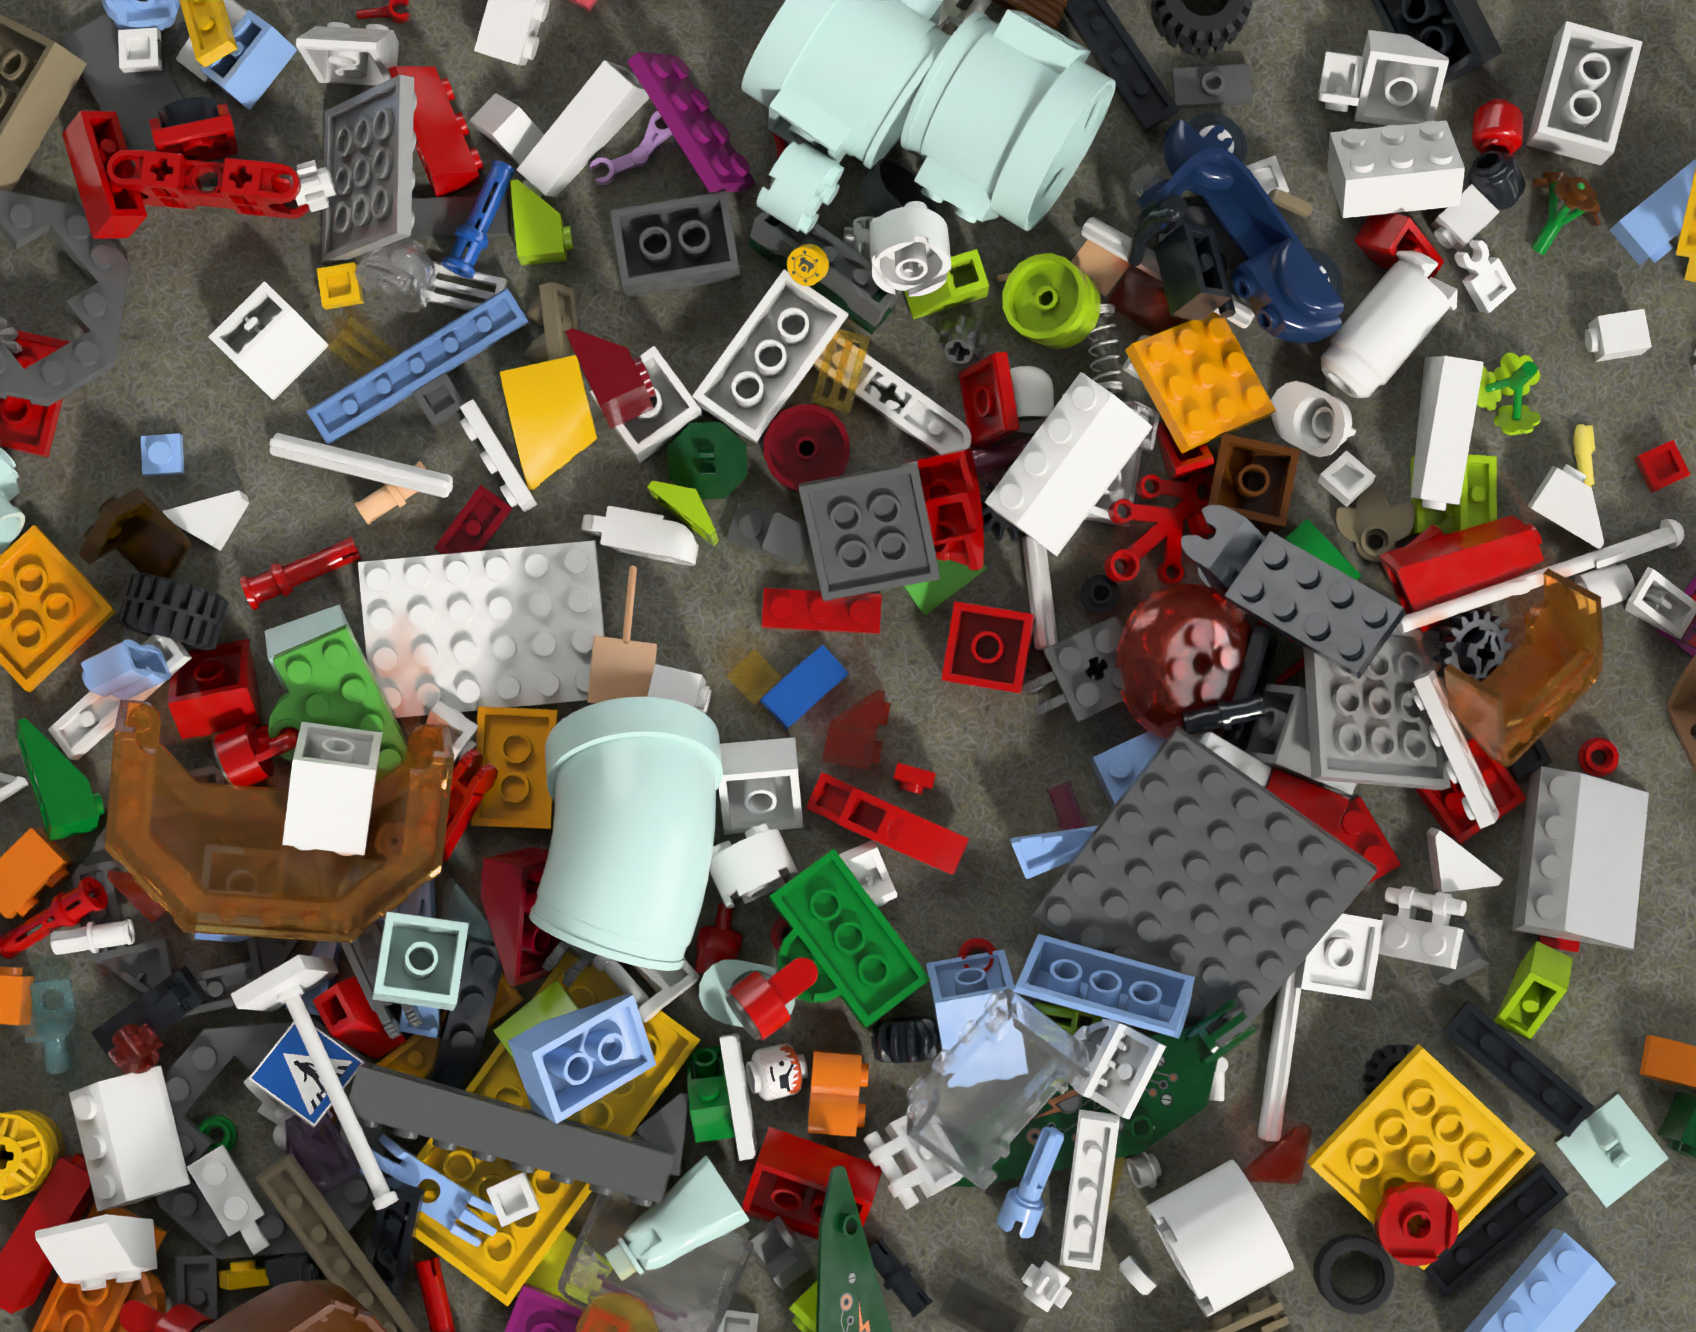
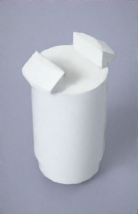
[1321,251,1457,398]

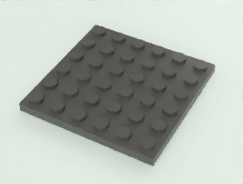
[1032,726,1377,1047]

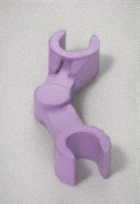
[590,111,672,186]

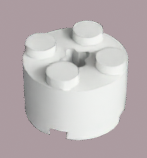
[869,201,951,296]
[709,823,799,908]

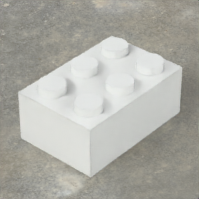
[1526,21,1642,165]
[1327,120,1465,218]

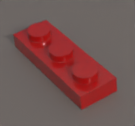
[762,588,882,634]

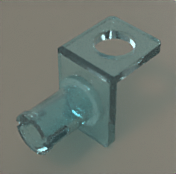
[25,978,78,1074]

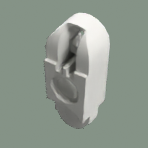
[581,506,699,566]

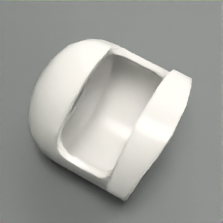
[1010,366,1054,434]

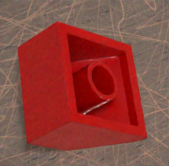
[167,639,261,739]

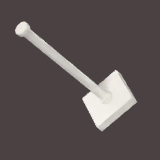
[231,955,398,1210]

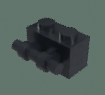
[1154,223,1236,321]

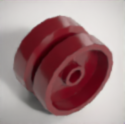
[763,404,850,493]

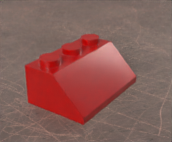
[388,66,484,198]
[741,1127,882,1239]

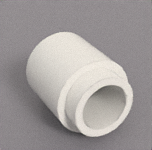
[1571,563,1635,612]

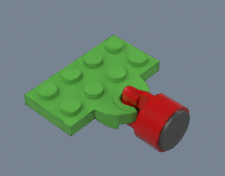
[213,624,417,790]

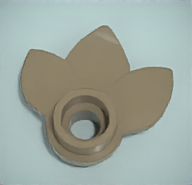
[1336,484,1415,562]

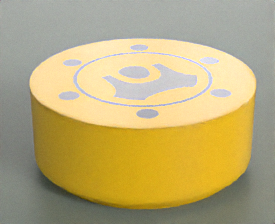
[787,244,829,286]

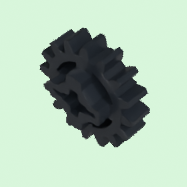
[1433,609,1513,696]

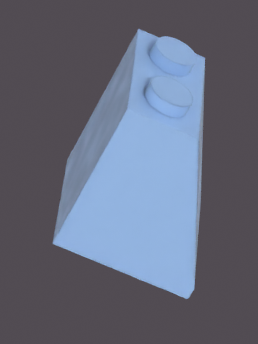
[926,949,1028,1086]

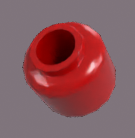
[1472,99,1524,154]

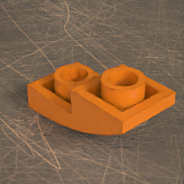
[1639,1035,1696,1090]

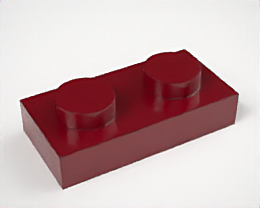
[434,484,514,554]

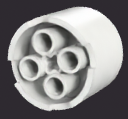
[1146,1159,1294,1317]

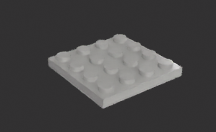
[321,75,417,264]
[1304,627,1451,790]

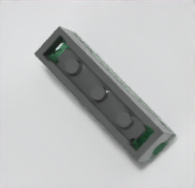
[747,210,901,335]

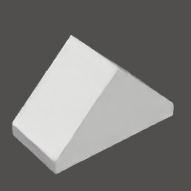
[469,93,544,166]
[162,490,249,551]
[1625,567,1696,639]
[1426,827,1503,893]

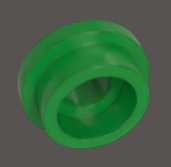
[199,1115,238,1154]

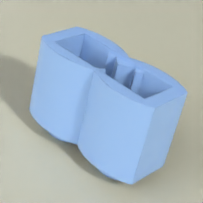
[81,639,171,700]

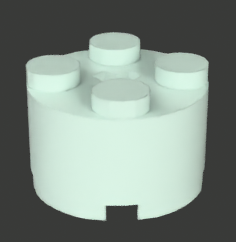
[757,138,844,235]

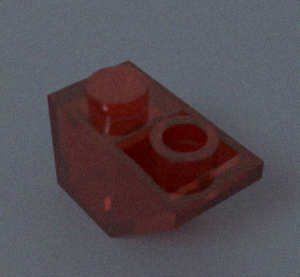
[822,690,891,772]

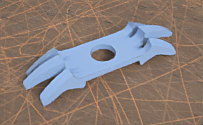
[359,1133,497,1247]

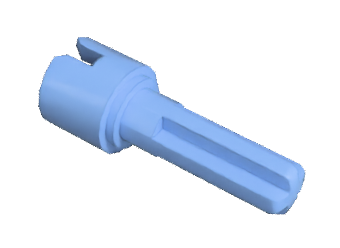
[996,1127,1064,1238]

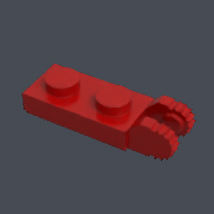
[414,749,499,862]

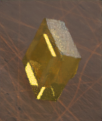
[726,649,783,706]

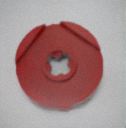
[1374,1182,1459,1266]

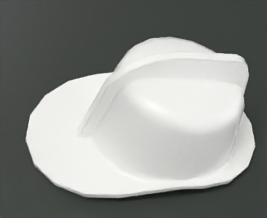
[1271,381,1356,457]

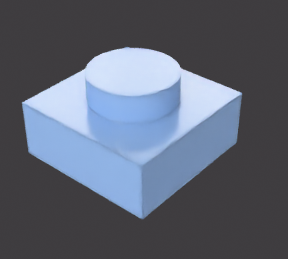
[141,433,184,477]

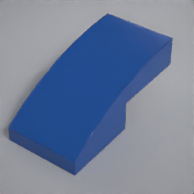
[760,645,849,730]

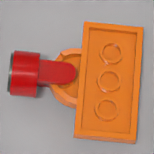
[32,1202,215,1332]

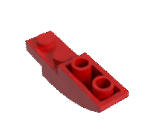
[806,772,970,875]

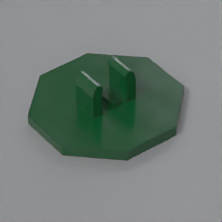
[667,421,747,500]

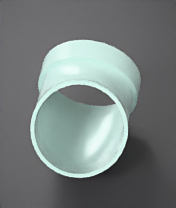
[529,697,723,971]

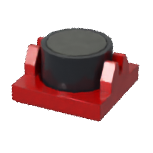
[148,97,238,161]

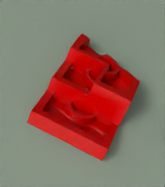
[897,447,984,571]

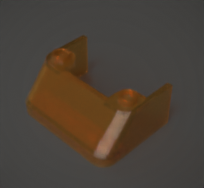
[1444,568,1604,767]

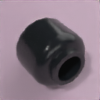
[1468,150,1526,210]

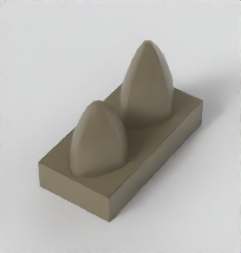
[523,282,579,363]

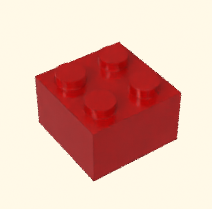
[941,601,1035,694]

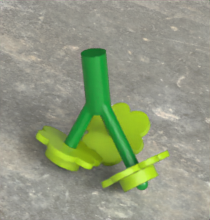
[1477,352,1541,435]

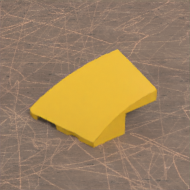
[500,355,597,490]

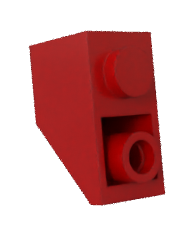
[312,976,406,1059]

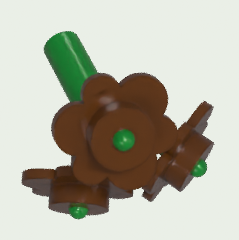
[1531,170,1601,255]

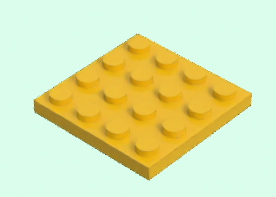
[1306,1044,1536,1270]

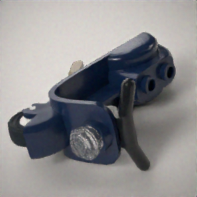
[1127,112,1344,343]

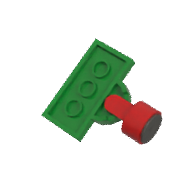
[725,849,930,1041]

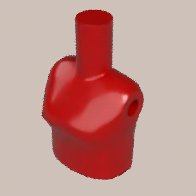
[694,903,743,974]

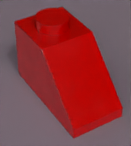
[1354,213,1445,279]

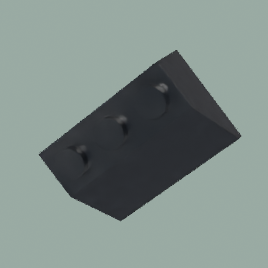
[1371,0,1503,85]

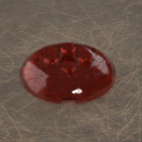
[1116,584,1253,740]

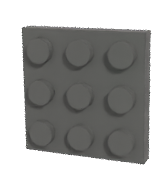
[799,461,940,601]

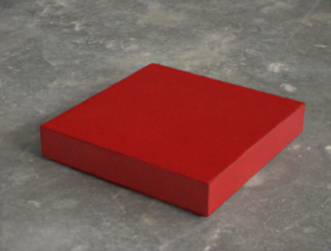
[958,352,1020,449]

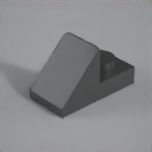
[725,503,810,567]

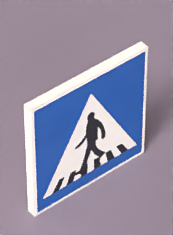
[248,1022,364,1128]

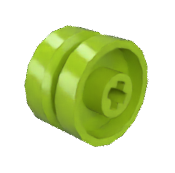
[1002,253,1101,350]

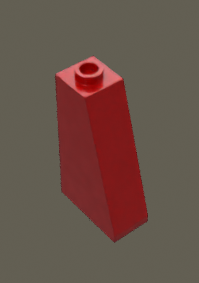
[1379,515,1544,633]
[0,1152,93,1314]

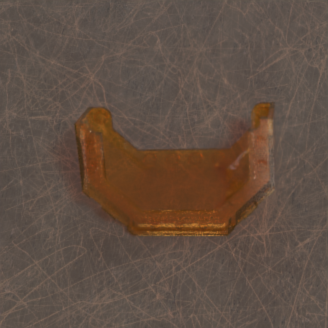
[105,699,454,943]

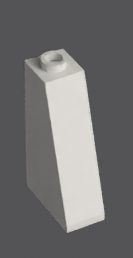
[517,60,649,198]
[1411,356,1484,511]

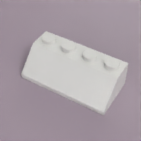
[692,269,849,443]
[985,372,1152,556]

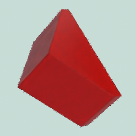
[1153,422,1214,481]

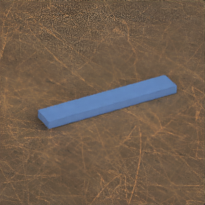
[306,288,529,445]

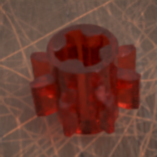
[108,1023,163,1074]

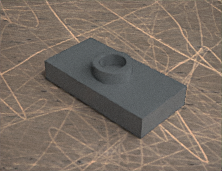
[1171,64,1252,109]

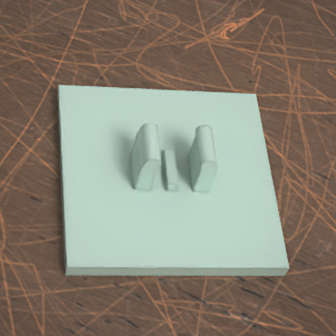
[1556,1094,1669,1208]

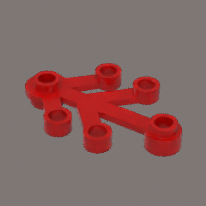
[1104,472,1213,585]

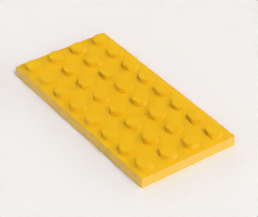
[415,951,701,1307]

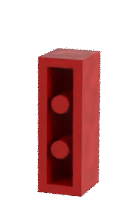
[62,111,147,239]

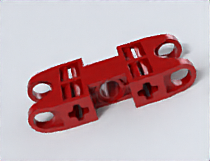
[107,150,310,219]

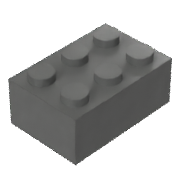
[610,191,741,298]

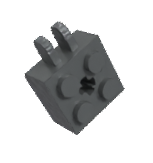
[1023,616,1150,725]

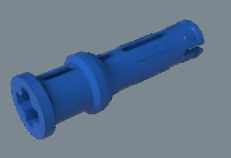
[441,160,516,279]

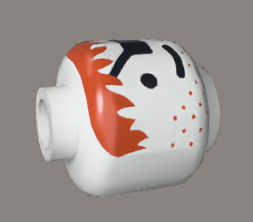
[746,1043,808,1101]

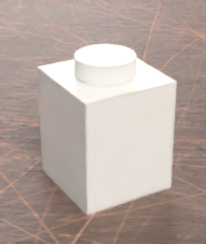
[1431,184,1499,252]
[1585,309,1652,362]

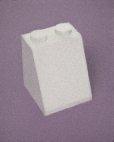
[282,722,382,856]

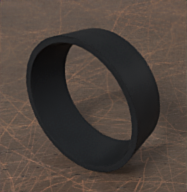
[860,158,938,218]

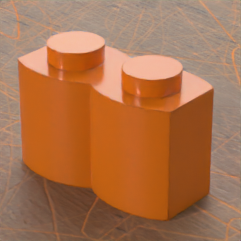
[807,1050,869,1137]

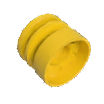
[0,1109,65,1200]

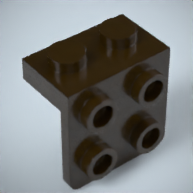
[78,487,191,579]

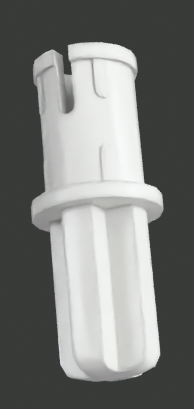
[50,919,135,955]

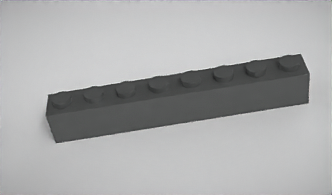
[348,1062,677,1207]

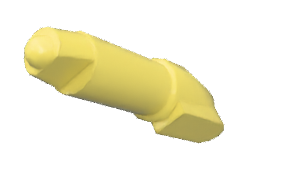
[1573,424,1595,488]

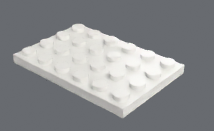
[358,540,605,718]

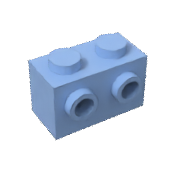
[201,10,297,110]

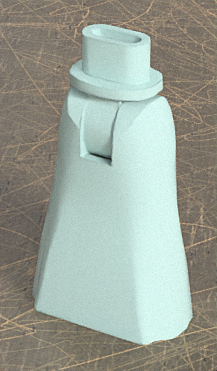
[604,1156,749,1281]

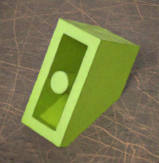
[510,180,574,266]
[1494,941,1573,1040]

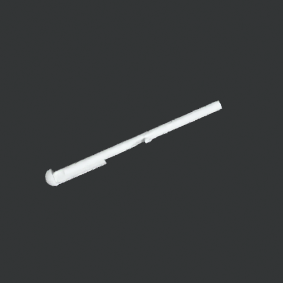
[1397,519,1684,633]

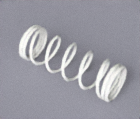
[1087,304,1123,393]

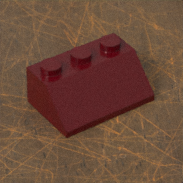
[565,328,656,429]

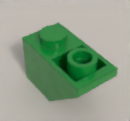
[686,1045,735,1143]

